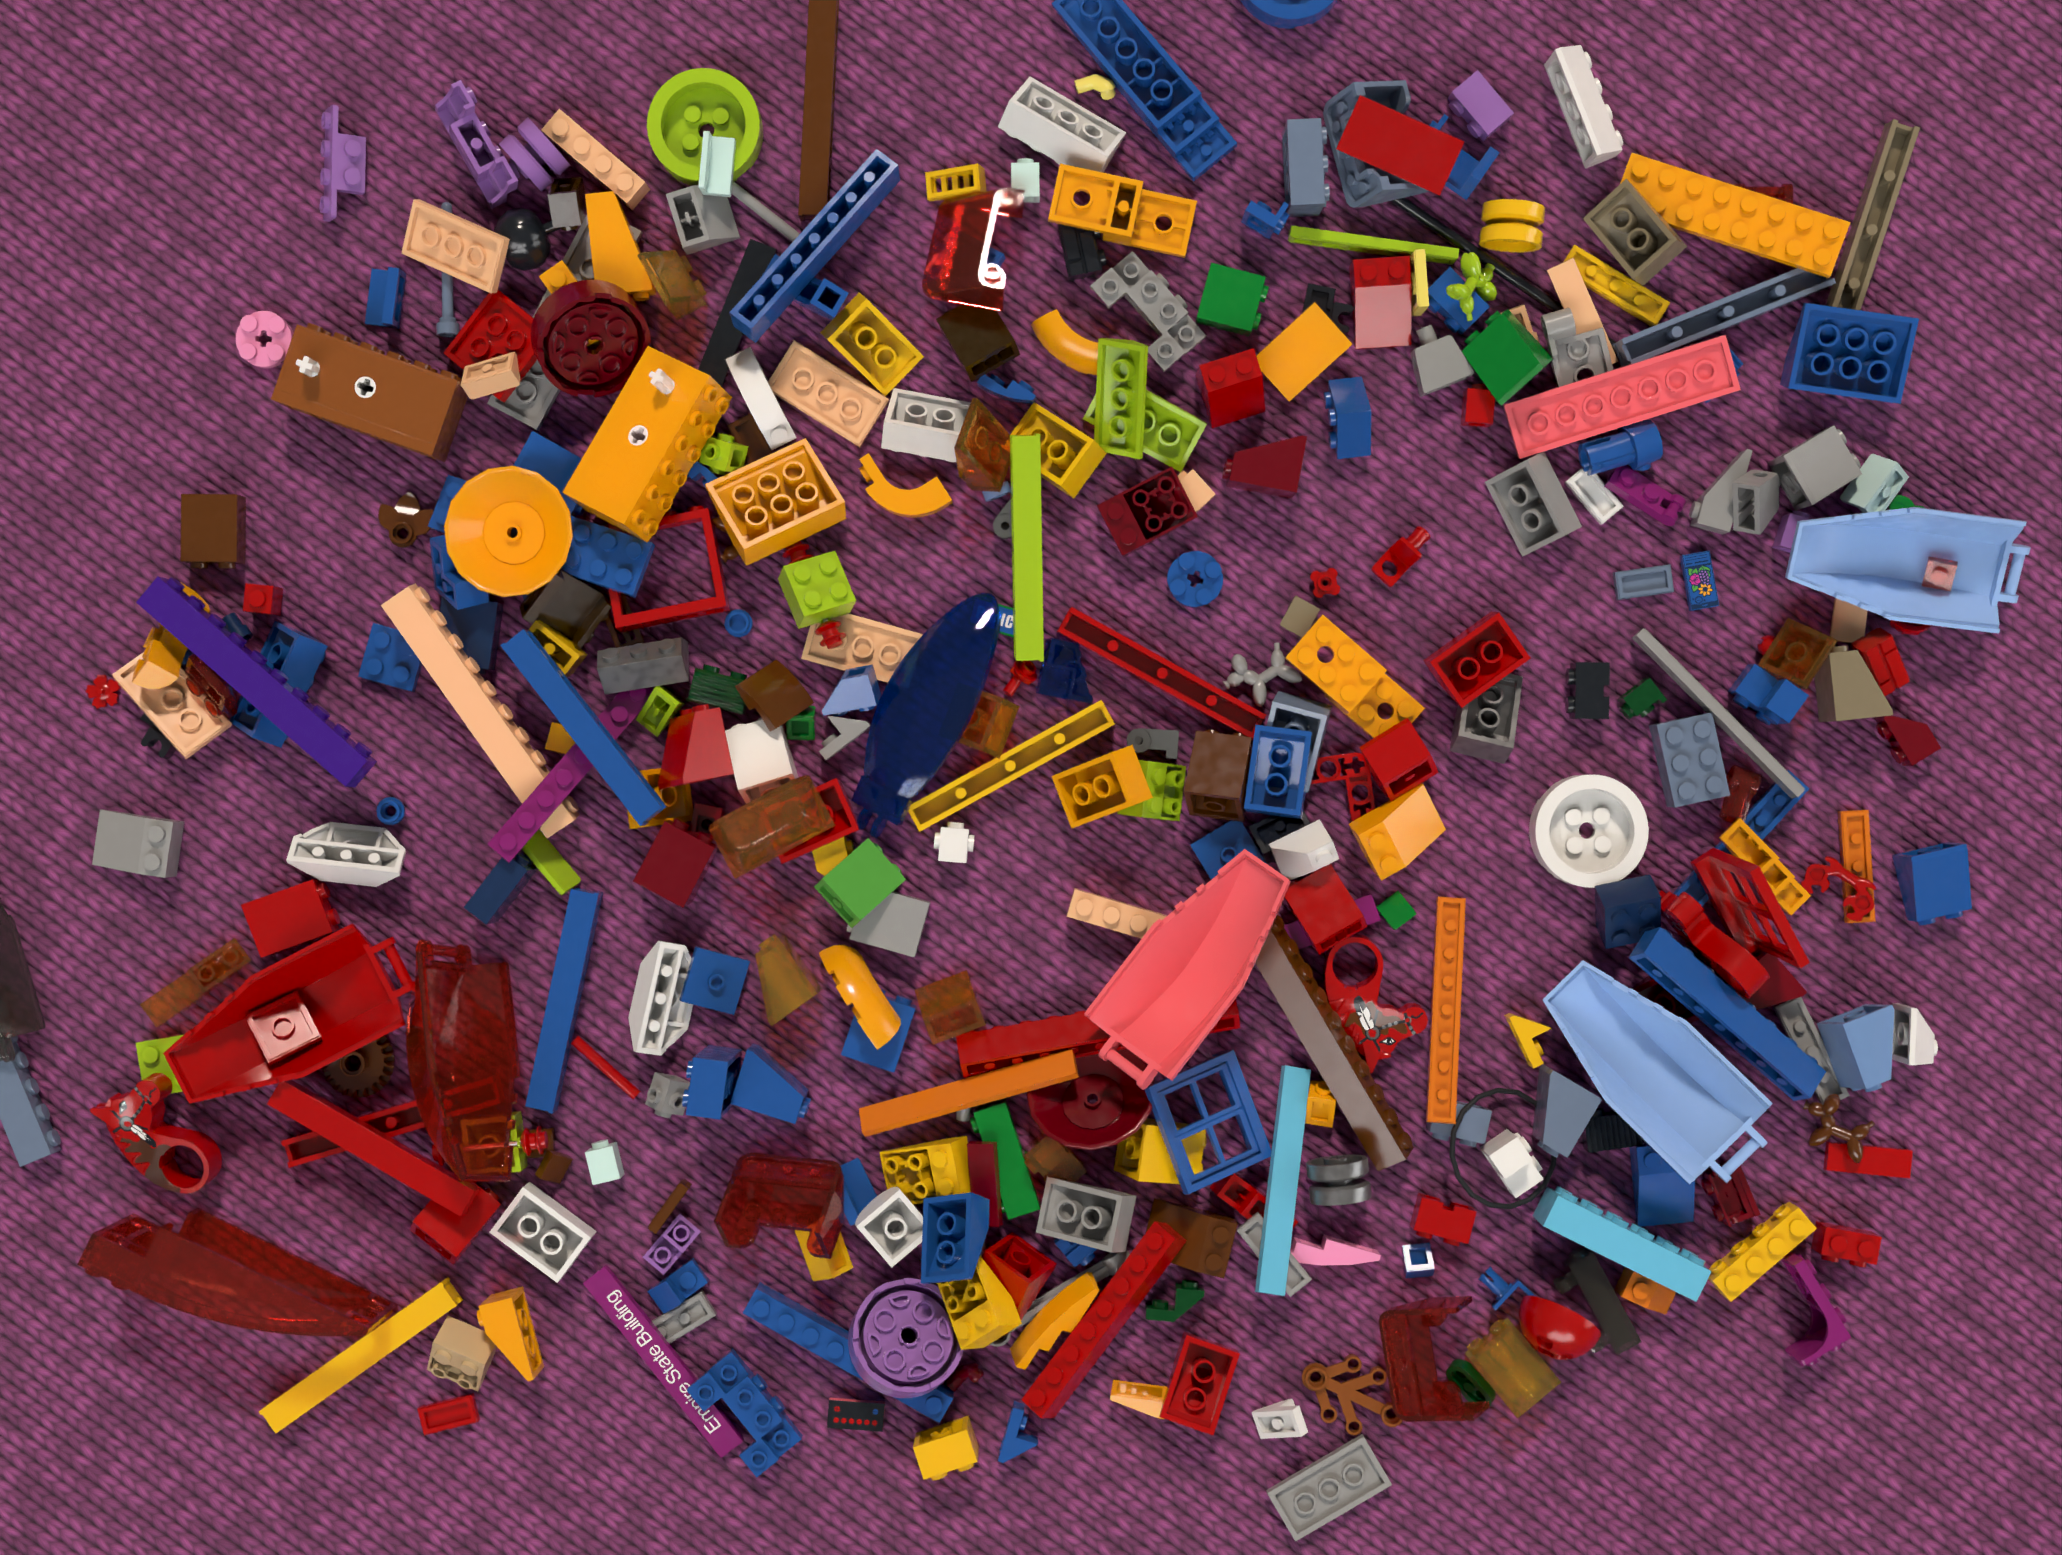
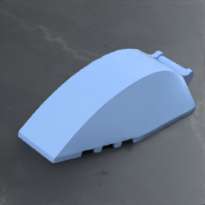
[1785,507,2031,633]
[1542,960,1773,1185]

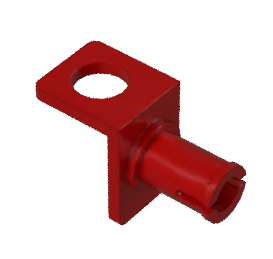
[1371,526,1430,587]

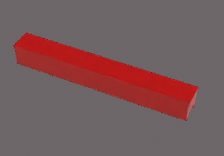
[1057,607,1266,740]
[281,1074,508,1168]
[267,1080,481,1216]

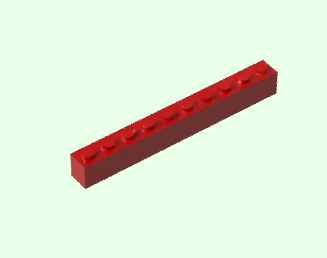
[956,999,1240,1078]

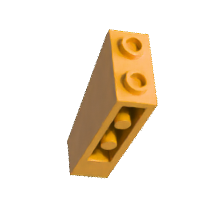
[585,191,657,301]

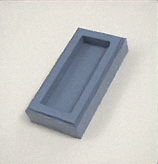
[1613,564,1674,600]

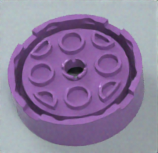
[848,1278,964,1398]

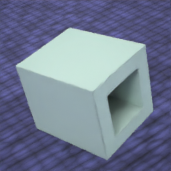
[1011,158,1040,203]
[585,1139,624,1185]

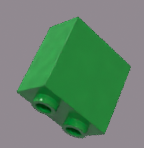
[1195,262,1269,337]

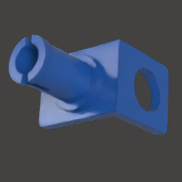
[1478,1266,1536,1311]

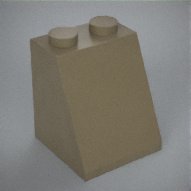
[1812,646,1893,722]

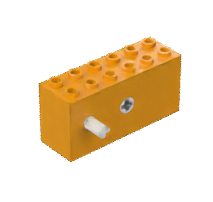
[562,346,732,542]

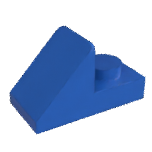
[647,1258,709,1314]
[998,1401,1038,1463]

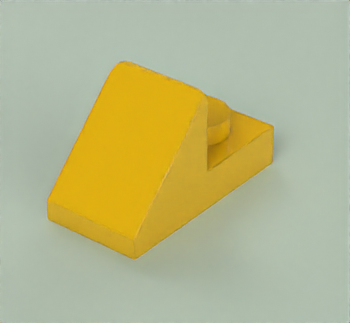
[1504,1013,1551,1069]

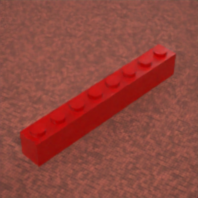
[1021,1221,1187,1418]

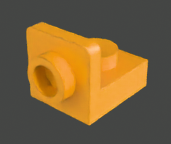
[1305,1080,1336,1128]

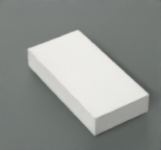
[1564,468,1623,525]

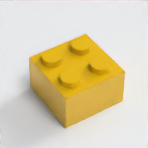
[913,1415,979,1481]

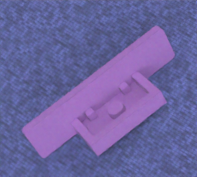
[319,105,366,222]

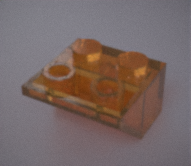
[915,970,987,1045]

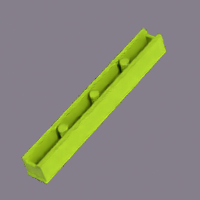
[1010,433,1044,662]

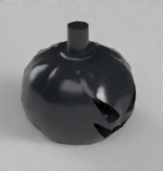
[494,208,561,271]

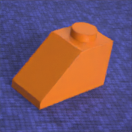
[1614,1267,1676,1315]

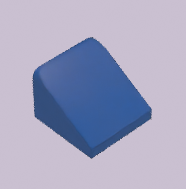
[1402,1242,1435,1279]

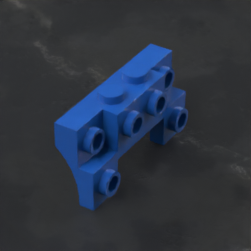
[686,1349,803,1477]

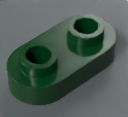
[1446,1359,1496,1409]

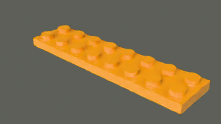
[1620,153,1851,278]

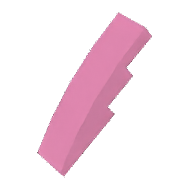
[1290,1234,1381,1265]

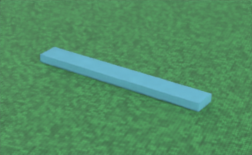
[1255,1065,1311,1296]

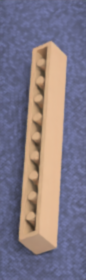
[381,583,580,838]

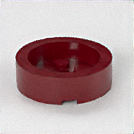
[531,280,651,397]

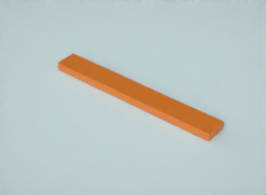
[1426,897,1466,1124]
[859,1049,1079,1137]

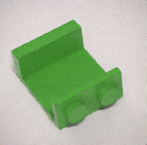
[814,838,906,928]

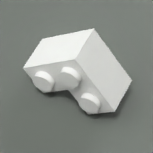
[1479,1129,1544,1198]

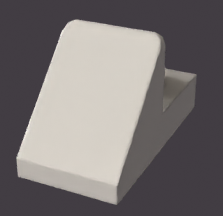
[1252,1399,1308,1439]

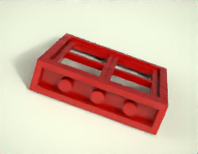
[1690,848,1810,969]

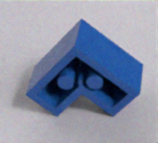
[1324,376,1371,459]
[429,535,489,610]
[1728,663,1809,725]

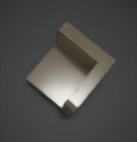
[1280,596,1320,639]

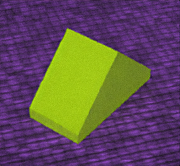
[636,686,685,737]

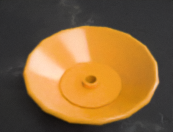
[444,466,573,597]

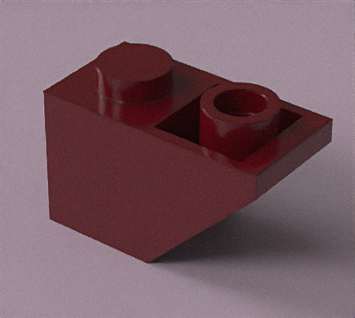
[1874,715,1941,766]

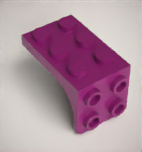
[1781,1251,1852,1366]

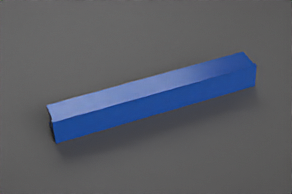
[500,629,667,826]
[525,888,603,1114]

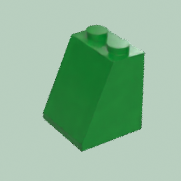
[1462,309,1553,406]

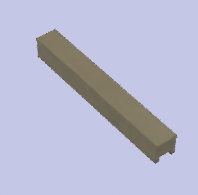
[1826,119,1920,310]

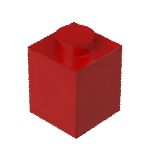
[1461,384,1495,427]
[243,583,283,616]

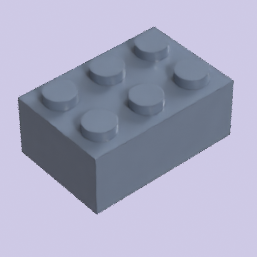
[1282,118,1330,217]
[1649,713,1730,808]

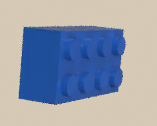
[682,1045,742,1120]

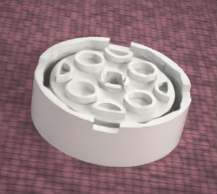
[1529,775,1649,888]

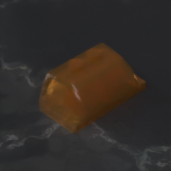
[709,775,836,879]

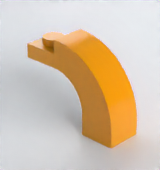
[858,453,953,518]

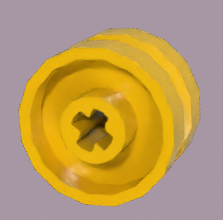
[1479,199,1545,253]

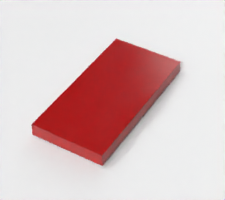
[1336,95,1465,196]

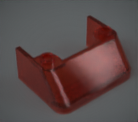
[1379,1296,1490,1422]

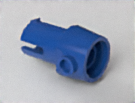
[1578,420,1663,476]

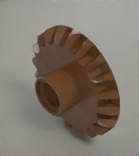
[321,1036,395,1098]

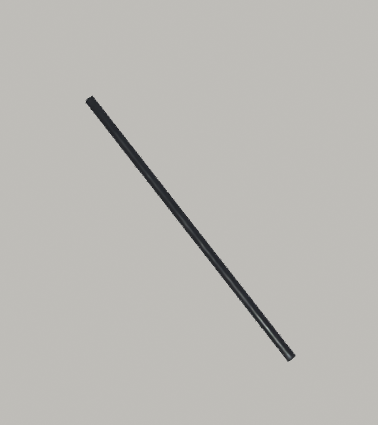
[1391,198,1617,356]

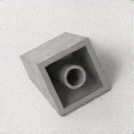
[1767,425,1862,511]

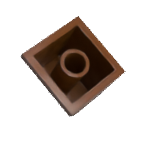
[1184,730,1253,822]

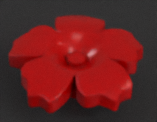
[85,675,121,709]

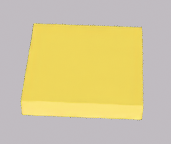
[1410,249,1429,316]

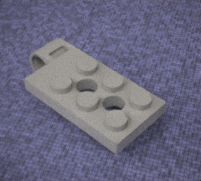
[1541,308,1613,387]

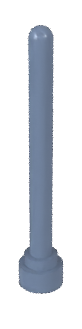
[436,202,459,337]

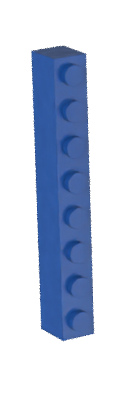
[729,149,900,343]
[1629,927,1826,1101]
[743,1282,954,1423]

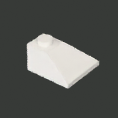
[1269,819,1339,880]
[1892,1003,1938,1065]

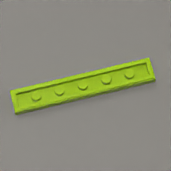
[1288,225,1459,265]

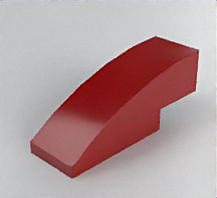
[1210,1173,1298,1228]

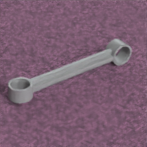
[990,1248,1130,1347]

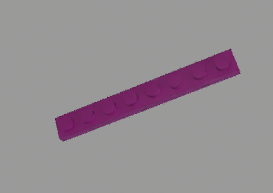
[487,687,654,863]

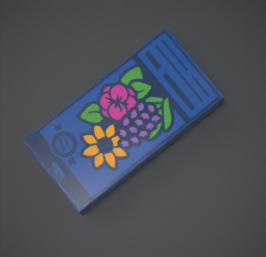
[1680,550,1719,611]

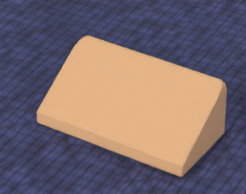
[461,352,520,399]
[1829,598,1868,643]

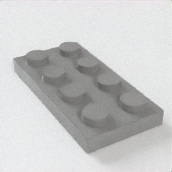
[1266,1434,1392,1542]

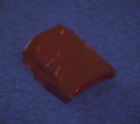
[185,654,237,719]

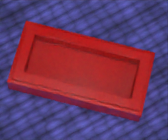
[417,1393,480,1436]

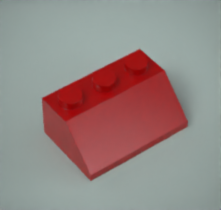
[1423,611,1531,708]
[759,778,860,864]

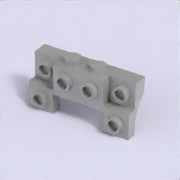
[1090,251,1206,372]

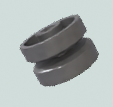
[1306,1155,1372,1206]

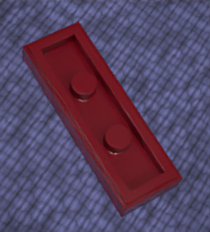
[967,1141,1003,1227]

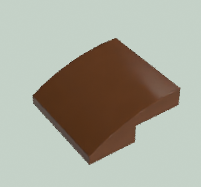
[735,659,814,731]

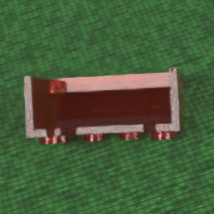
[714,1152,844,1259]

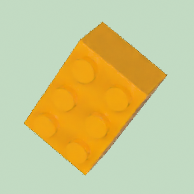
[1051,745,1153,829]

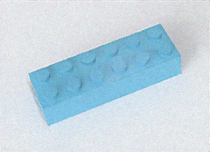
[1532,1186,1712,1302]

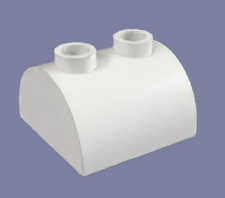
[855,1187,923,1268]

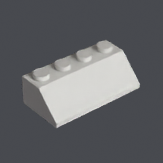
[1544,45,1623,169]
[998,77,1126,173]

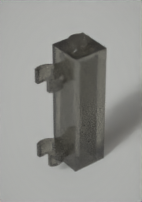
[1553,1247,1642,1355]

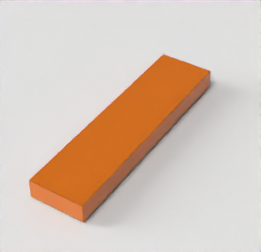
[1838,810,1876,923]

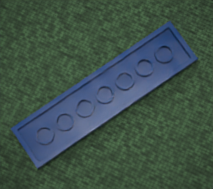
[428,475,655,598]

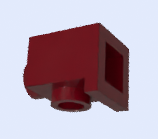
[690,803,726,842]

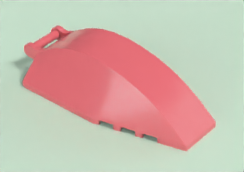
[1084,849,1291,1090]

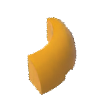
[1031,309,1098,375]
[132,582,210,689]
[819,945,901,1050]

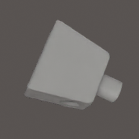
[1411,325,1474,397]
[1733,469,1781,535]

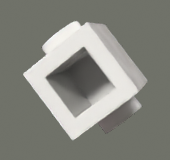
[934,822,975,863]

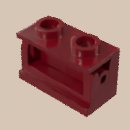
[1701,1159,1761,1227]

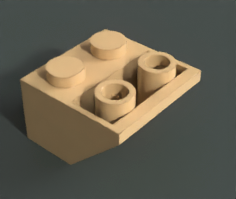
[427,1316,497,1392]

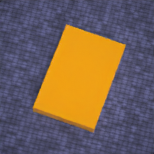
[1256,302,1352,402]

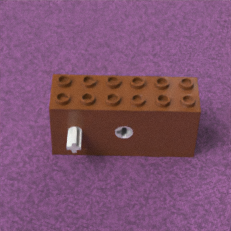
[271,323,468,462]

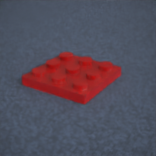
[444,289,537,403]

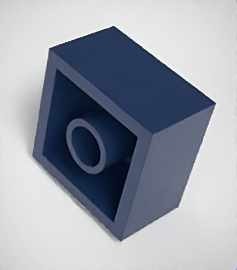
[1595,875,1661,949]

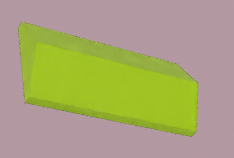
[1094,338,1148,459]
[1083,390,1207,472]

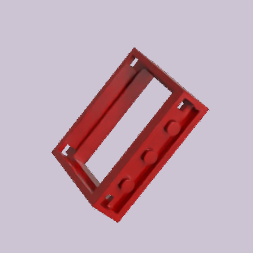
[605,506,731,633]

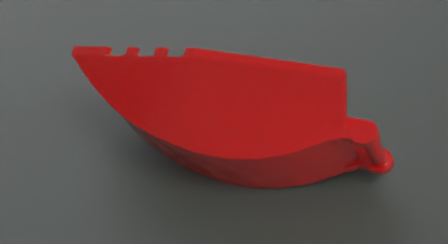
[163,924,419,1104]

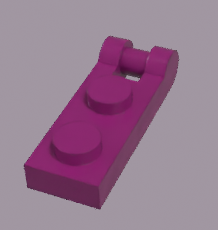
[1604,465,1686,526]

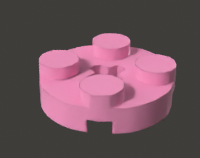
[236,311,294,368]

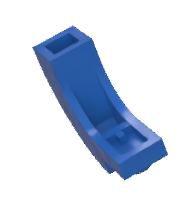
[762,254,849,320]

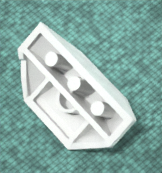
[286,822,406,887]
[628,941,693,1056]

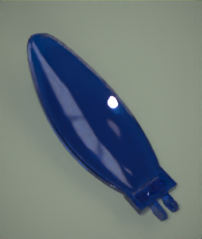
[851,593,1001,838]

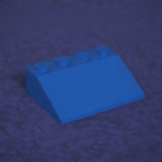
[1780,303,1919,404]

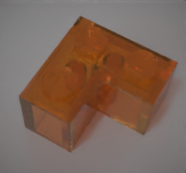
[1024,1132,1087,1183]

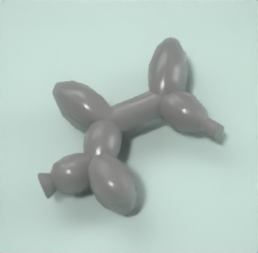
[1223,643,1302,707]

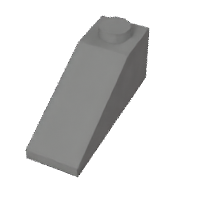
[1689,449,1753,535]

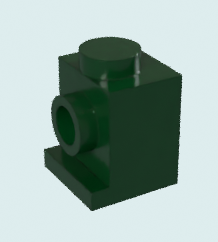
[1617,678,1667,720]

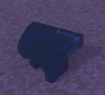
[1036,638,1093,704]

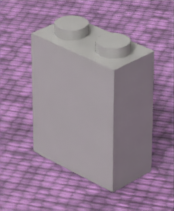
[846,891,931,957]

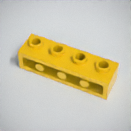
[1708,1202,1817,1302]

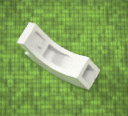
[725,347,796,450]

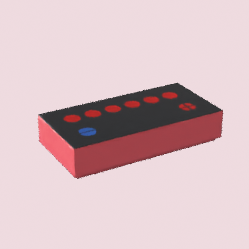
[827,1397,885,1432]

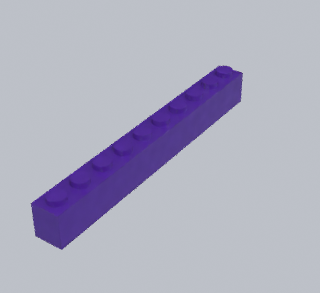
[136,576,377,787]

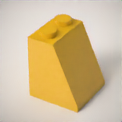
[1114,1118,1207,1184]

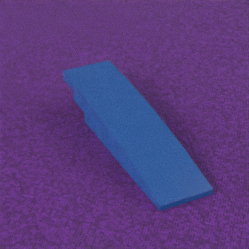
[1051,0,1237,182]

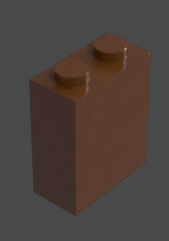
[180,494,246,569]

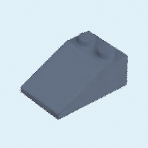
[1267,691,1332,793]

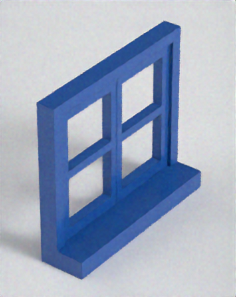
[1145,1050,1272,1194]

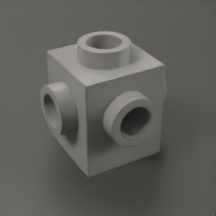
[645,1072,690,1118]

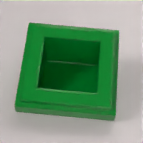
[786,706,816,740]
[1376,890,1417,930]

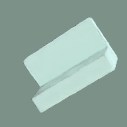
[699,131,736,197]
[1840,454,1909,513]

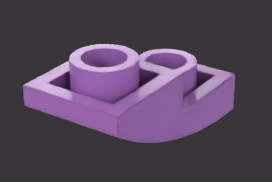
[643,1214,701,1275]

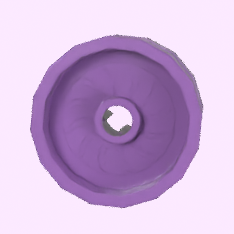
[499,117,571,192]

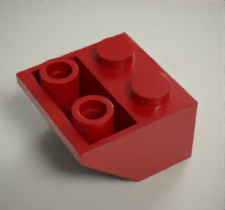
[1359,718,1439,802]

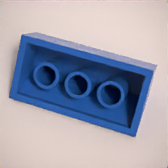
[229,621,328,748]

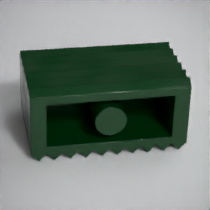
[687,664,747,715]

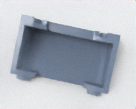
[1323,80,1428,208]

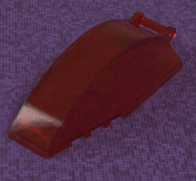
[406,939,520,1182]

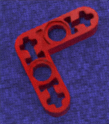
[1311,752,1375,822]

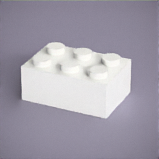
[489,1182,597,1283]

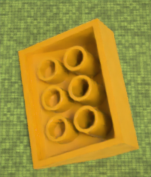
[705,438,846,566]

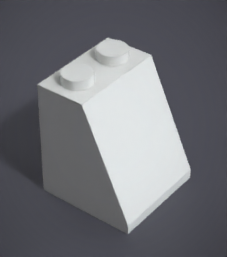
[725,718,803,812]

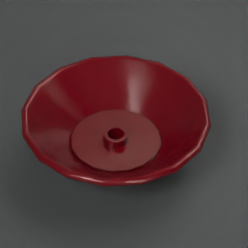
[1026,1049,1155,1150]

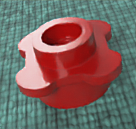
[1310,568,1340,598]

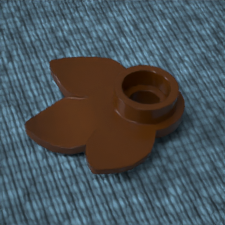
[378,492,434,548]

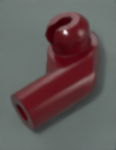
[945,1362,984,1392]

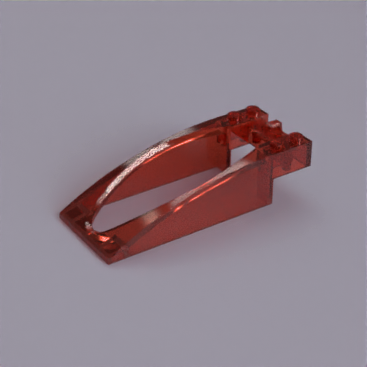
[77,1208,398,1336]

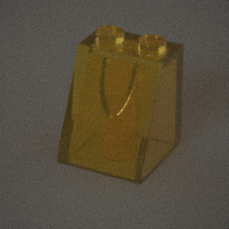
[755,934,823,1026]
[1465,1317,1561,1418]

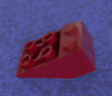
[1097,467,1198,557]

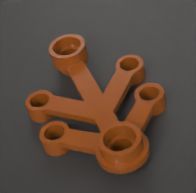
[1301,1354,1404,1435]

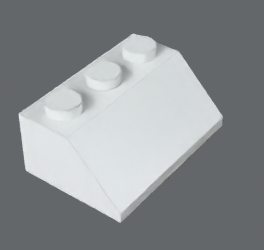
[881,388,976,464]

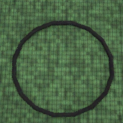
[1449,1088,1556,1209]

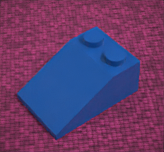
[1244,725,1312,819]
[1629,1141,1695,1227]
[921,1192,990,1284]

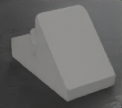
[819,716,872,760]

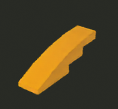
[1719,818,1811,915]
[1010,1271,1099,1370]

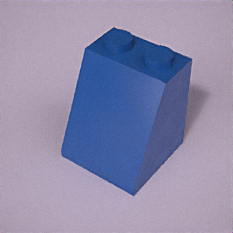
[513,431,585,517]
[1892,842,1972,925]
[730,1043,811,1124]

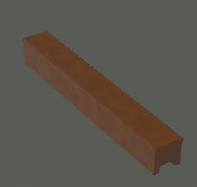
[798,0,840,221]

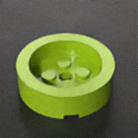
[647,68,763,186]

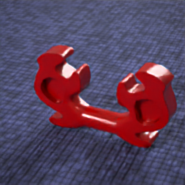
[1801,856,1876,922]

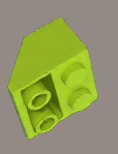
[1117,760,1186,821]

